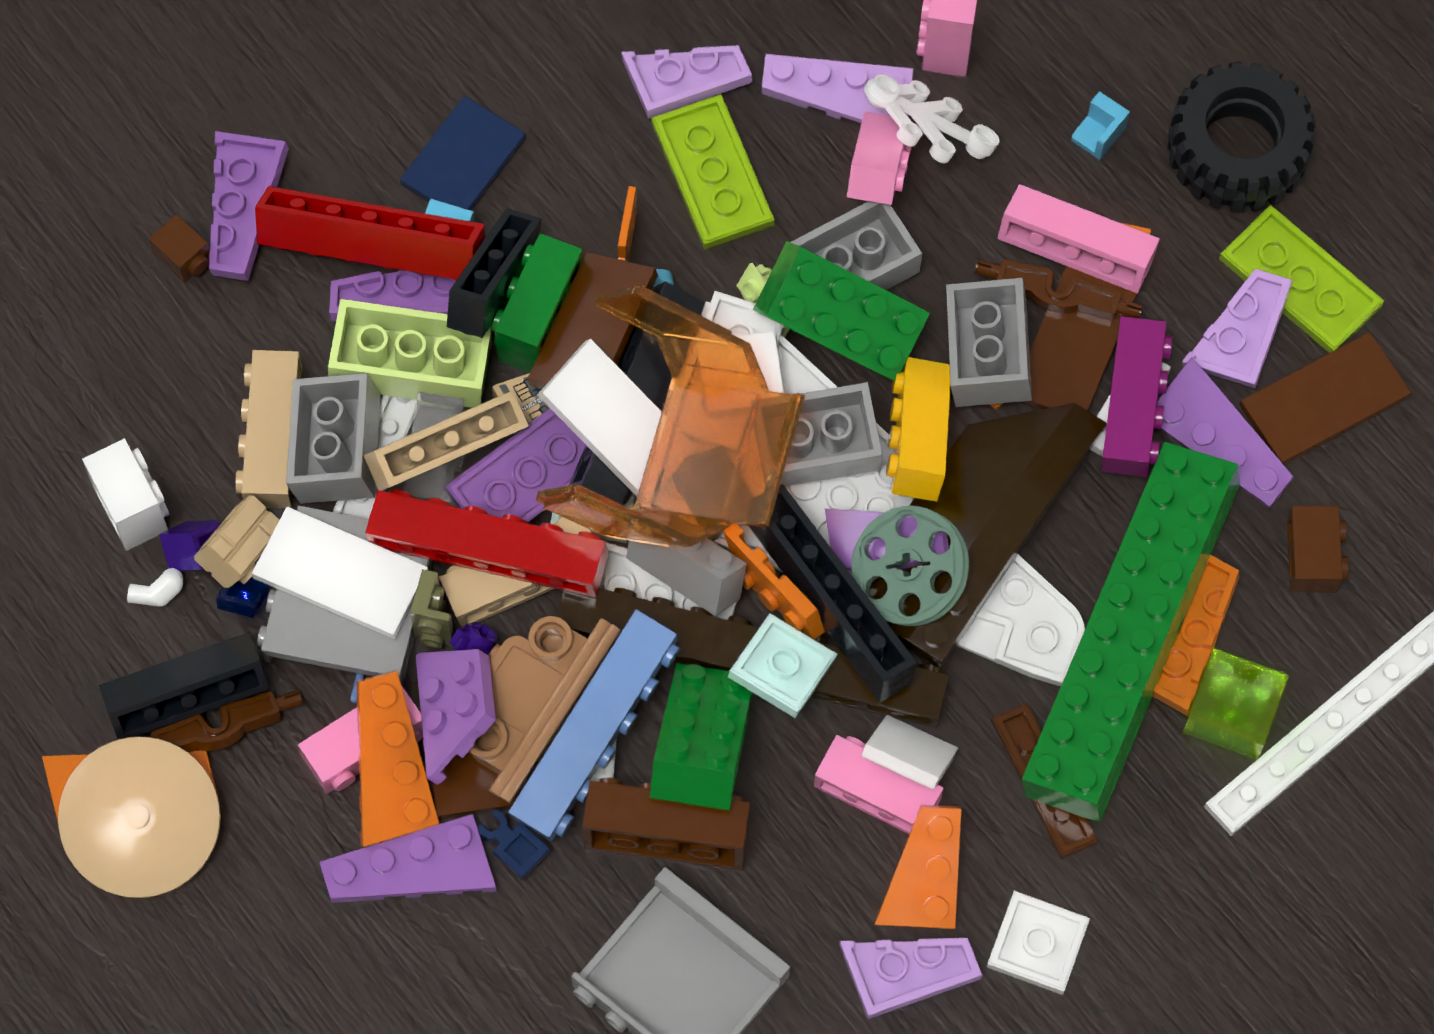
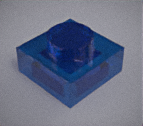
[216,577,269,618]

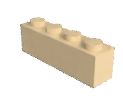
[236,350,302,508]
[363,391,529,490]
[439,514,591,629]

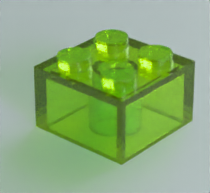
[1183,648,1289,760]

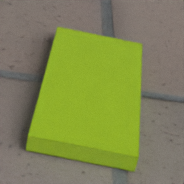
[651,94,775,250]
[1219,205,1384,353]

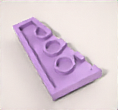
[762,54,913,123]

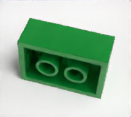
[492,233,583,373]

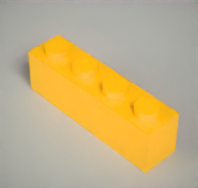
[886,357,950,502]

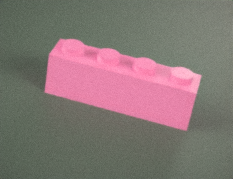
[997,184,1160,294]

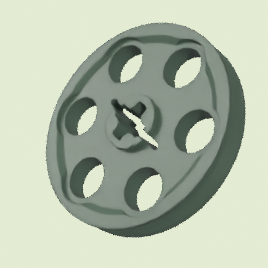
[851,506,969,626]

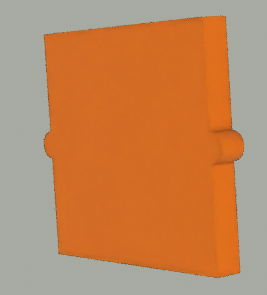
[618,186,637,262]

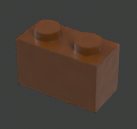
[1287,506,1348,593]

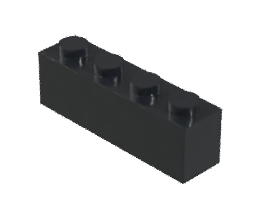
[446,208,542,338]
[99,632,269,740]

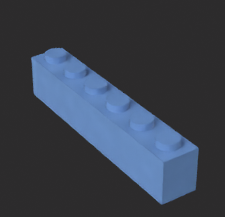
[508,610,680,842]

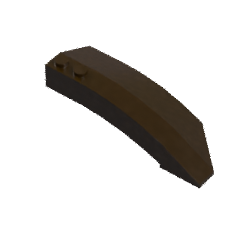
[870,403,1107,669]

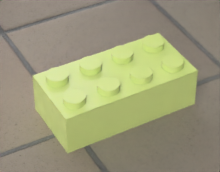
[328,299,493,408]

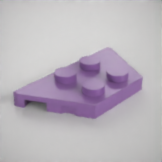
[416,649,496,785]

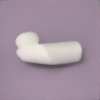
[127,568,183,607]

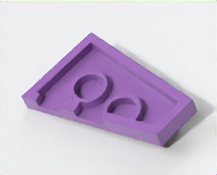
[825,509,949,575]

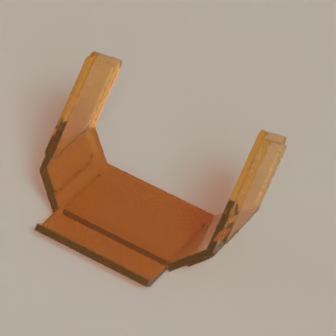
[535,285,805,547]

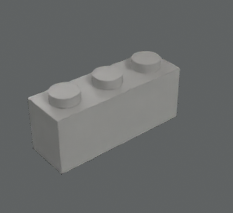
[626,506,747,616]

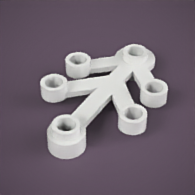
[864,74,1000,163]

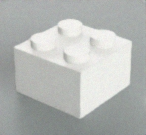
[82,438,170,551]

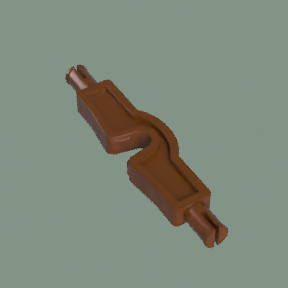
[974,259,1143,320]
[150,689,303,753]

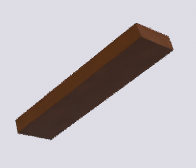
[991,703,1098,860]

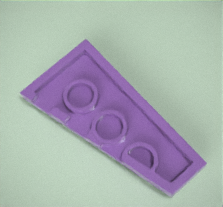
[209,131,289,281]
[329,270,456,321]
[1157,357,1293,510]
[320,814,497,903]

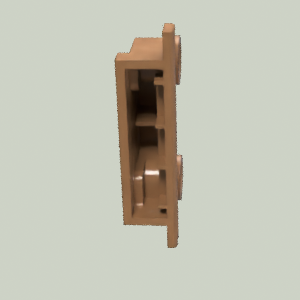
[469,616,621,804]

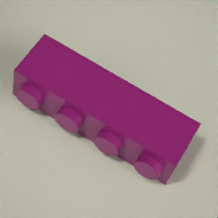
[1101,316,1173,477]

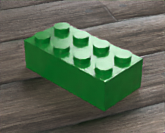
[753,241,930,381]
[649,663,753,811]

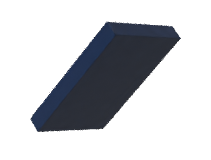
[400,96,526,211]

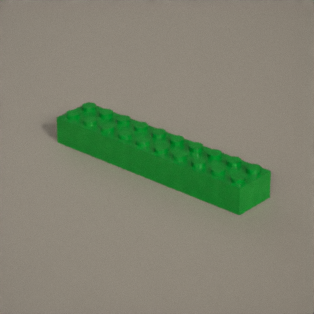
[1022,442,1240,822]

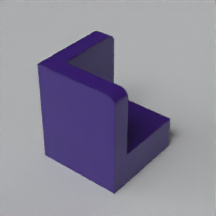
[159,520,219,571]

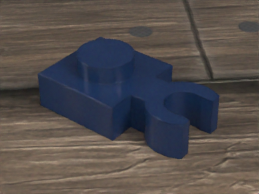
[477,809,550,881]

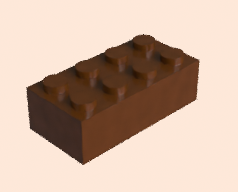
[582,778,750,871]

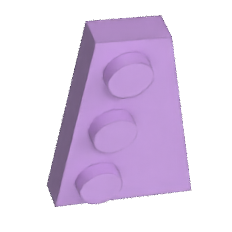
[621,45,752,118]
[1182,269,1292,388]
[839,938,982,1019]

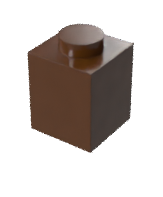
[149,214,210,283]

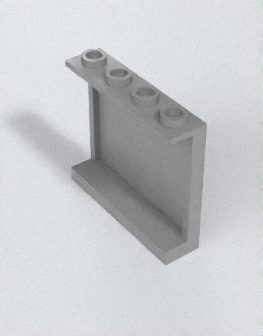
[257,506,433,687]
[571,867,790,1034]

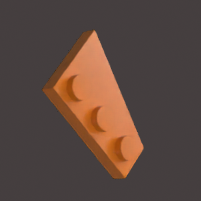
[723,522,825,640]
[874,805,961,929]

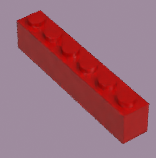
[255,186,485,281]
[365,489,609,598]

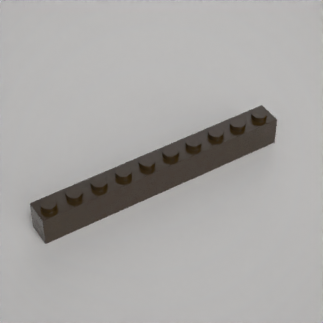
[556,588,949,729]

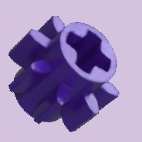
[449,622,497,655]

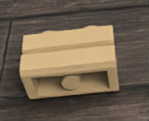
[194,495,279,588]

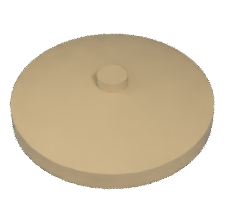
[58,737,221,898]

